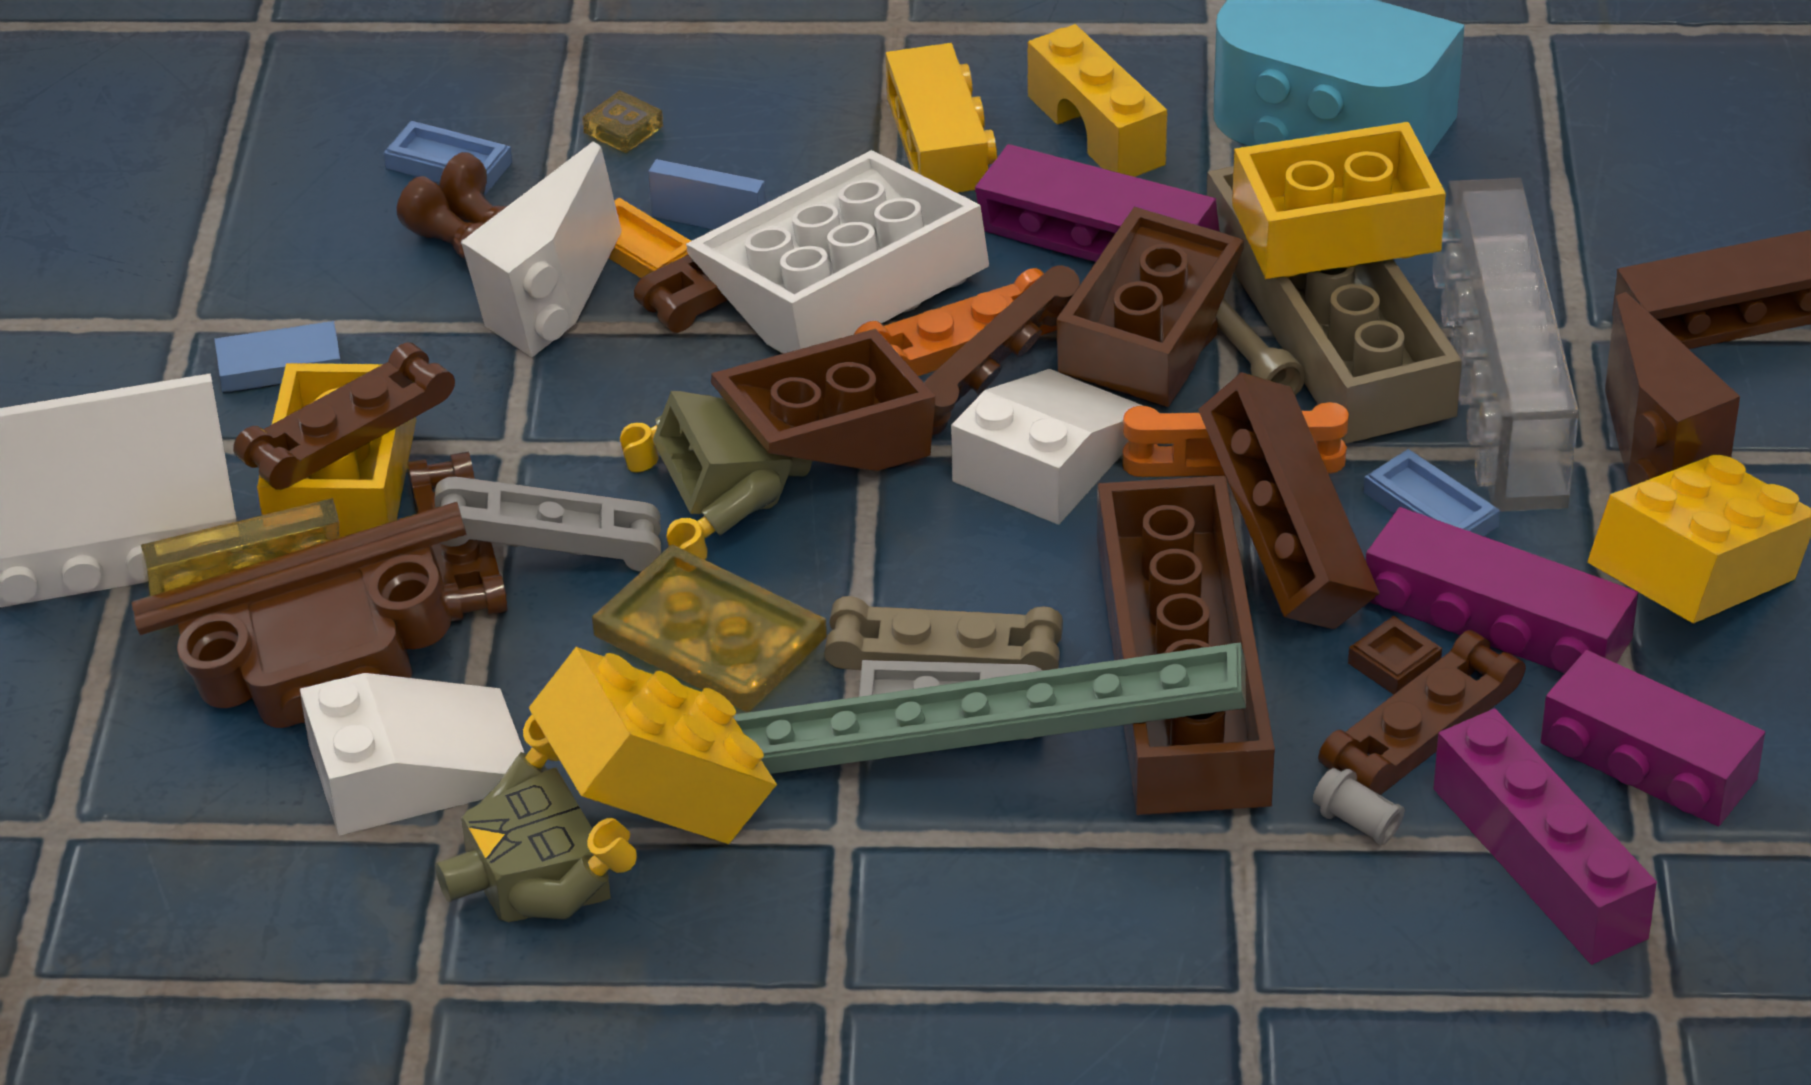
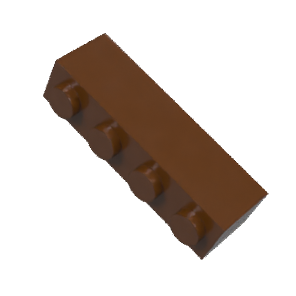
[1612,230,1811,349]
[1198,372,1380,630]

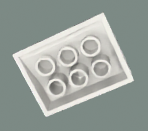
[686,150,989,354]
[0,373,244,608]

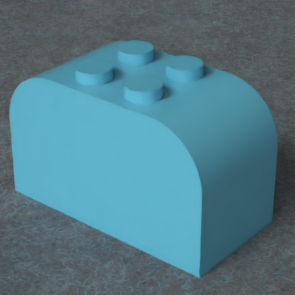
[1213,0,1465,158]

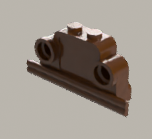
[131,502,467,728]

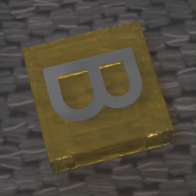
[582,90,663,153]

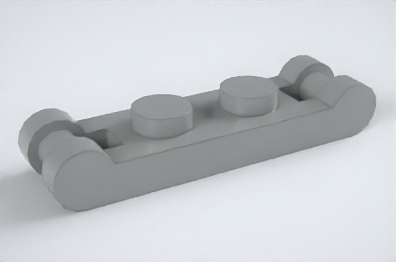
[435,477,661,571]

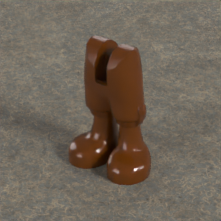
[396,152,509,260]

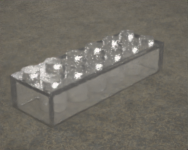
[1433,178,1579,512]

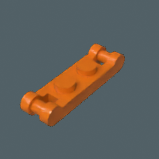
[854,268,1057,376]
[1122,402,1349,477]

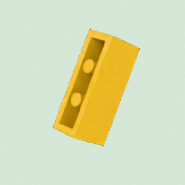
[885,43,997,193]

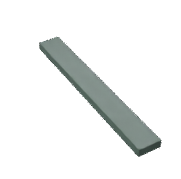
[734,643,1246,774]

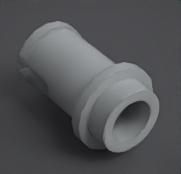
[1313,768,1405,845]

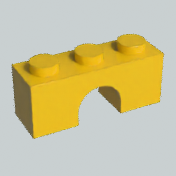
[1028,24,1167,177]

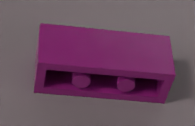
[1540,650,1765,827]

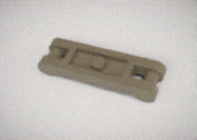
[824,596,1064,671]

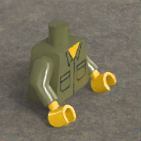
[620,391,812,569]
[435,715,637,922]

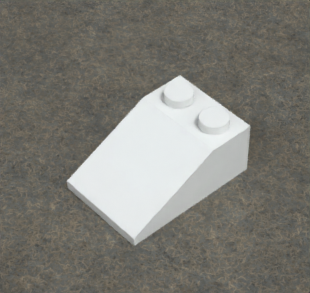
[461,142,622,358]
[951,369,1143,525]
[300,673,524,836]

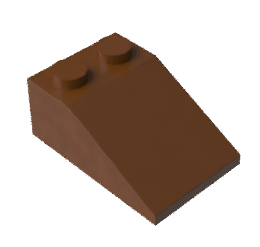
[1056,207,1244,407]
[1605,292,1740,486]
[711,329,936,471]

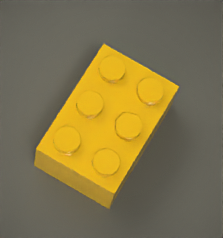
[1232,122,1446,279]
[257,363,416,544]
[1587,455,1811,624]
[529,647,777,844]

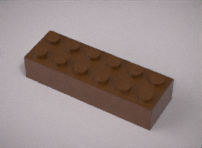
[1097,476,1275,815]

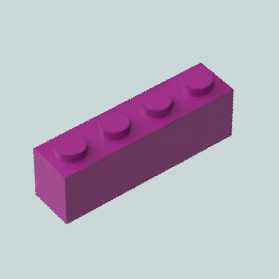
[975,144,1220,262]
[1366,507,1638,674]
[1433,708,1657,965]

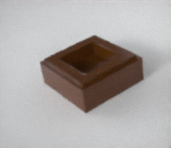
[1348,616,1442,695]

